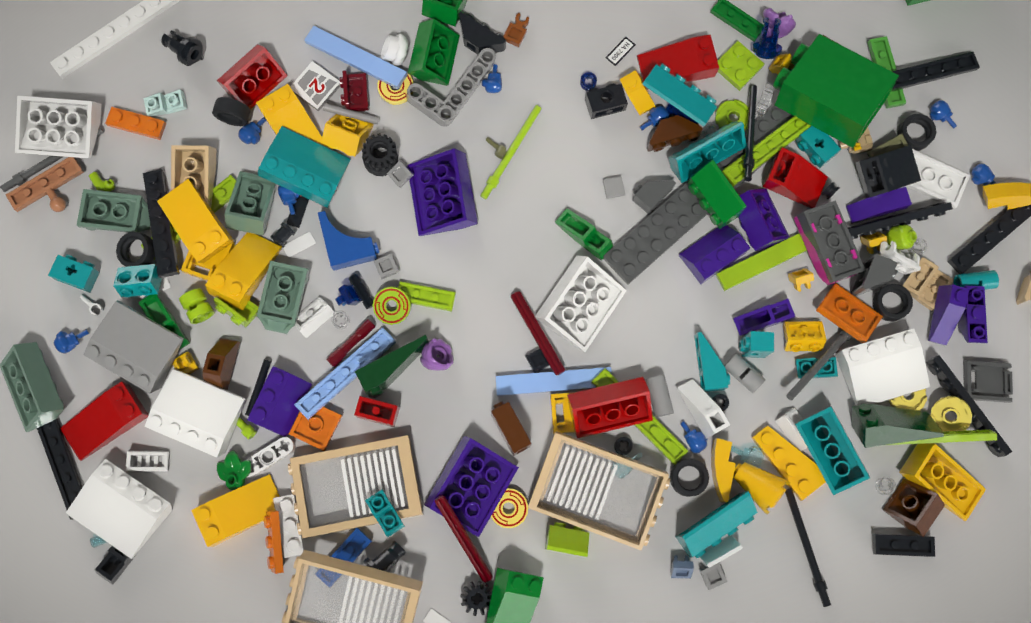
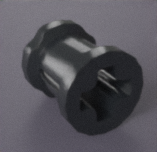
[270,222,296,248]

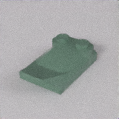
[77,189,150,233]
[257,261,309,334]

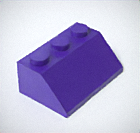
[739,189,790,251]
[679,225,750,285]
[247,366,312,437]

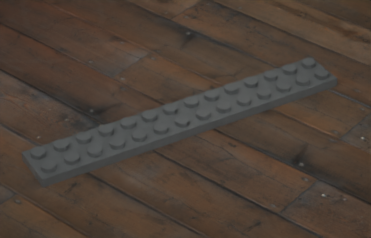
[603,105,794,285]

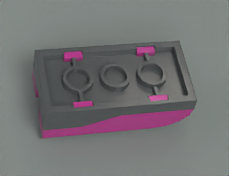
[794,200,866,285]

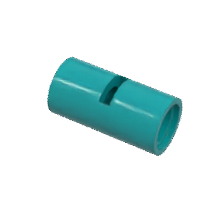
[953,270,999,290]

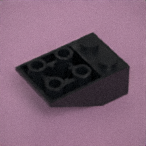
[855,145,921,198]

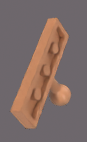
[6,157,84,212]

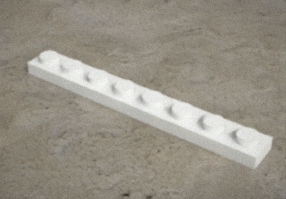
[50,0,181,79]

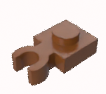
[503,13,529,48]

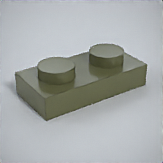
[867,134,908,158]

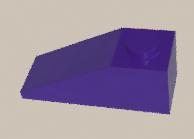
[928,284,969,345]

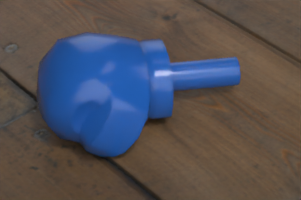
[482,64,502,93]
[930,100,957,129]
[640,106,669,130]
[238,117,266,144]
[971,163,997,185]
[278,186,299,215]
[54,330,89,354]
[681,422,708,453]

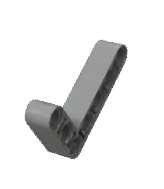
[406,48,496,126]

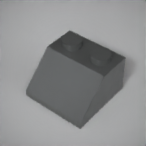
[851,253,897,296]

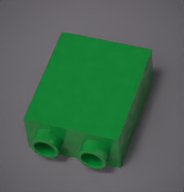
[773,34,899,148]

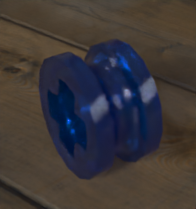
[580,72,597,91]

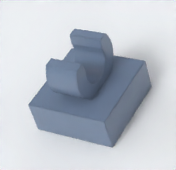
[670,555,694,579]

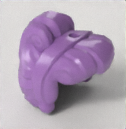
[763,8,796,39]
[420,338,453,370]

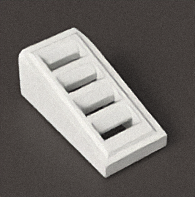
[126,451,169,472]

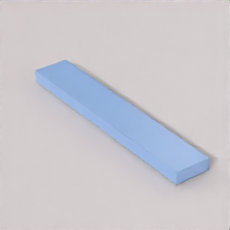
[304,26,408,89]
[294,328,396,420]
[496,367,612,396]

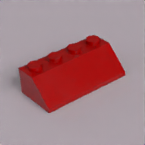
[567,377,653,439]

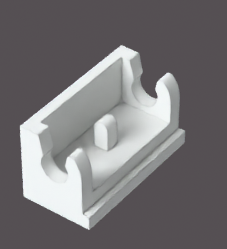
[880,241,921,275]

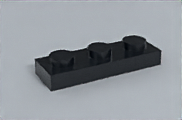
[873,534,935,557]

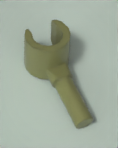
[486,137,507,159]

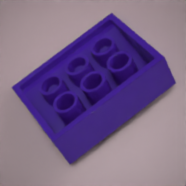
[407,148,478,236]
[424,436,519,537]

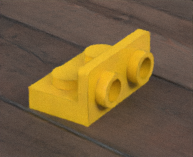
[783,321,827,352]

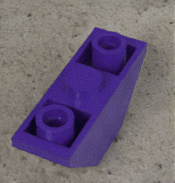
[958,286,988,343]

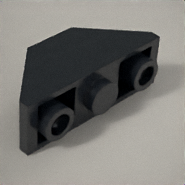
[459,12,506,55]

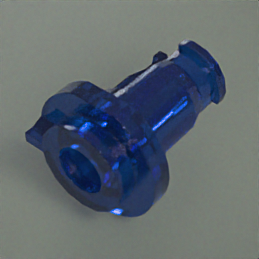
[752,17,782,59]

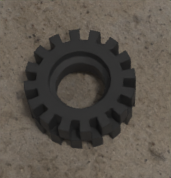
[362,133,397,171]

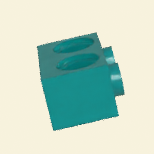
[113,264,162,297]

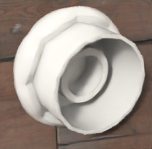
[381,34,408,66]

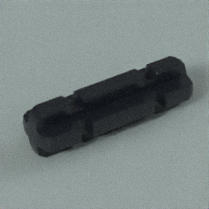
[349,274,373,309]

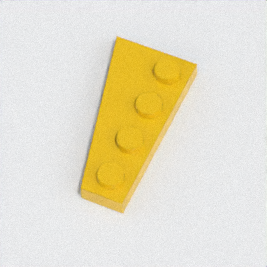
[751,426,826,501]

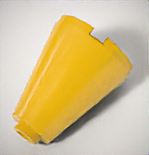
[734,462,791,515]

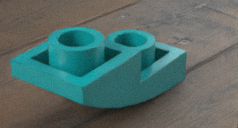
[796,357,838,379]
[365,490,405,537]

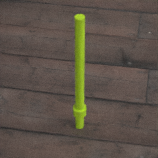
[480,105,542,200]

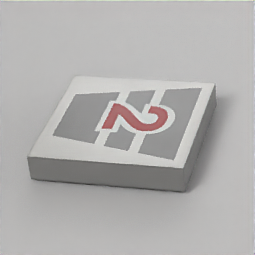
[290,61,340,112]

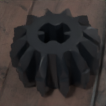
[460,581,493,616]

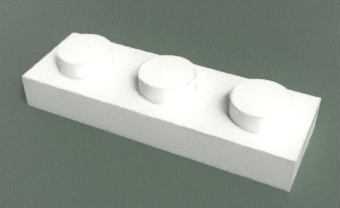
[273,494,304,558]

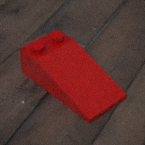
[637,34,719,89]
[60,381,149,461]

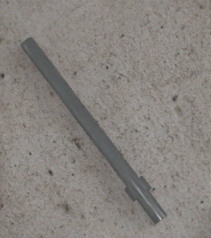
[0,127,104,192]
[786,330,852,401]

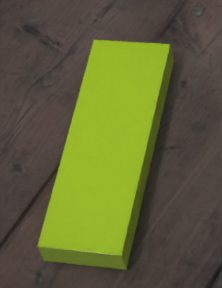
[398,281,456,312]

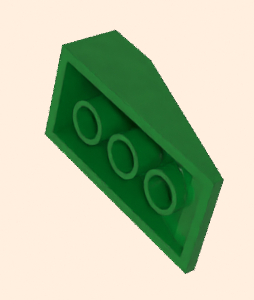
[422,0,468,26]
[486,568,544,623]

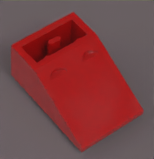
[762,147,828,209]

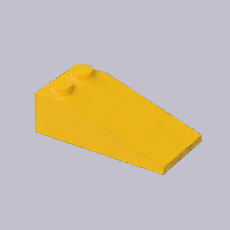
[256,84,329,148]
[157,179,234,263]
[205,232,282,311]
[899,443,986,521]
[191,474,280,547]

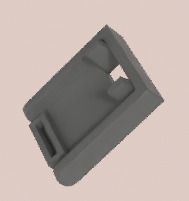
[963,360,1013,403]

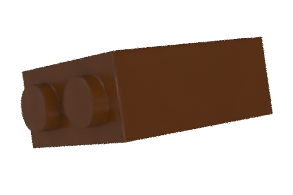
[491,401,532,456]

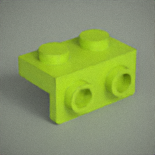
[213,297,259,328]

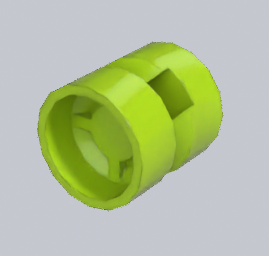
[179,288,214,324]

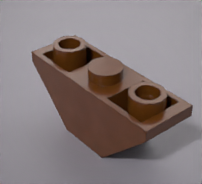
[647,115,703,152]
[202,338,240,391]

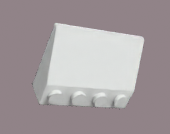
[15,96,101,159]
[535,256,627,352]
[836,328,930,406]
[145,369,246,457]
[66,459,172,559]

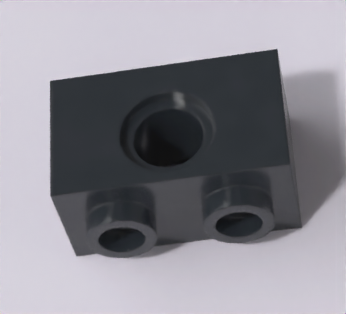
[585,83,628,119]

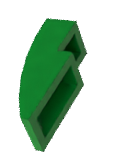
[555,208,613,261]
[138,294,190,351]

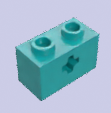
[795,126,841,168]
[48,254,100,293]
[739,331,774,358]

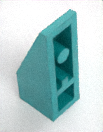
[694,332,730,392]

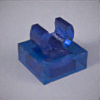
[335,285,361,306]

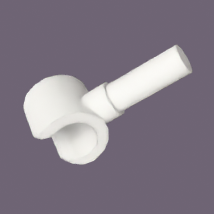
[80,295,103,316]

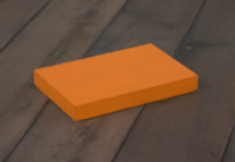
[816,283,883,344]

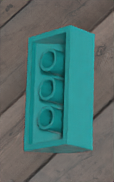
[642,63,718,127]
[668,122,746,183]
[795,406,870,496]
[676,491,758,558]

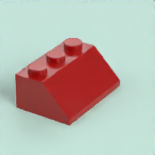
[216,44,288,109]

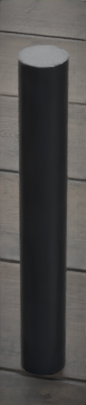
[245,359,271,416]

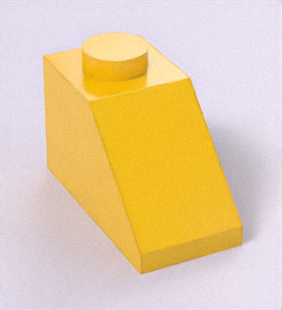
[620,70,656,115]

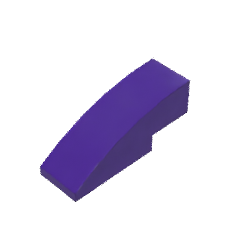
[846,187,912,224]
[733,299,796,336]

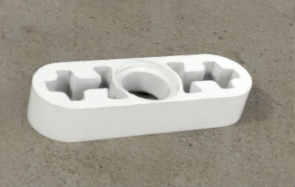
[245,437,295,477]

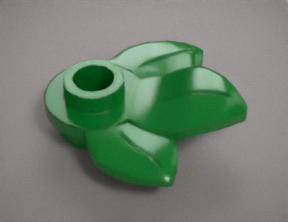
[217,450,251,490]

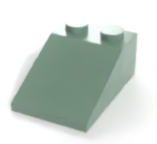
[225,171,276,235]

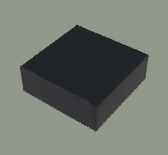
[525,349,550,373]

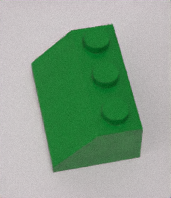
[408,19,460,86]
[688,160,746,229]

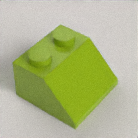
[545,522,590,557]

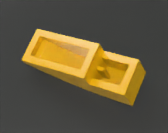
[983,182,1031,210]
[711,438,736,503]

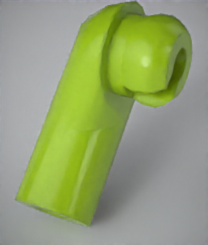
[89,172,115,192]

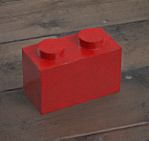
[354,396,400,427]

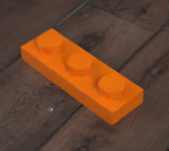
[105,107,167,140]
[264,510,284,574]

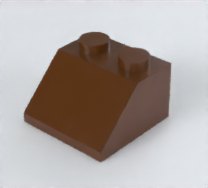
[883,478,945,537]

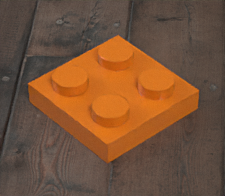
[289,407,342,451]

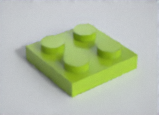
[718,41,765,91]

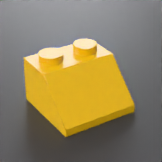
[321,114,374,157]

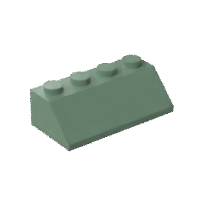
[0,342,64,432]

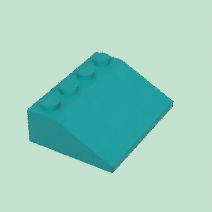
[258,126,351,208]

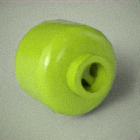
[886,225,917,250]

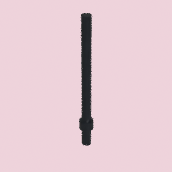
[743,85,757,181]
[785,488,831,607]

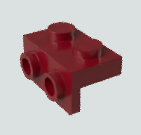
[340,70,369,111]

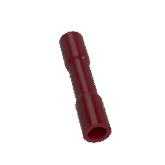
[326,319,375,367]

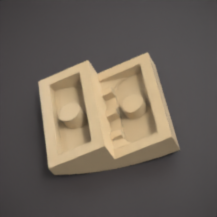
[903,257,954,311]

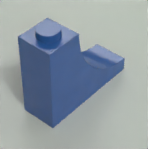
[318,211,379,271]

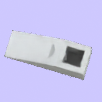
[677,379,730,439]

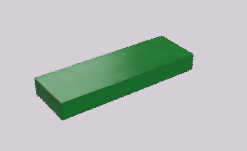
[710,0,766,42]

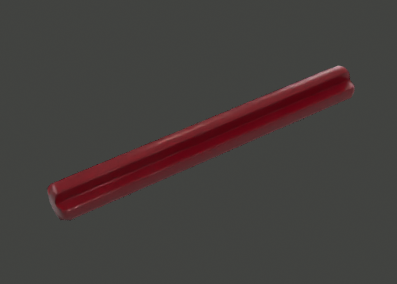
[511,291,565,376]
[435,495,493,583]

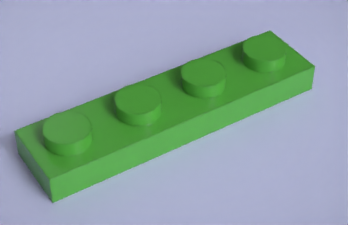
[867,36,906,109]

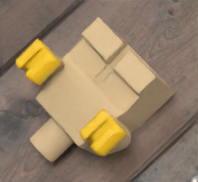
[839,127,873,154]

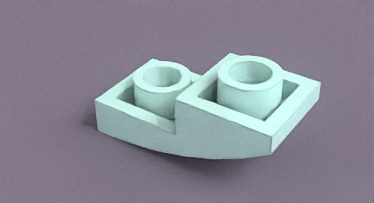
[143,90,187,116]

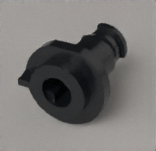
[161,30,203,66]
[363,540,406,572]

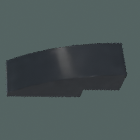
[94,546,138,585]

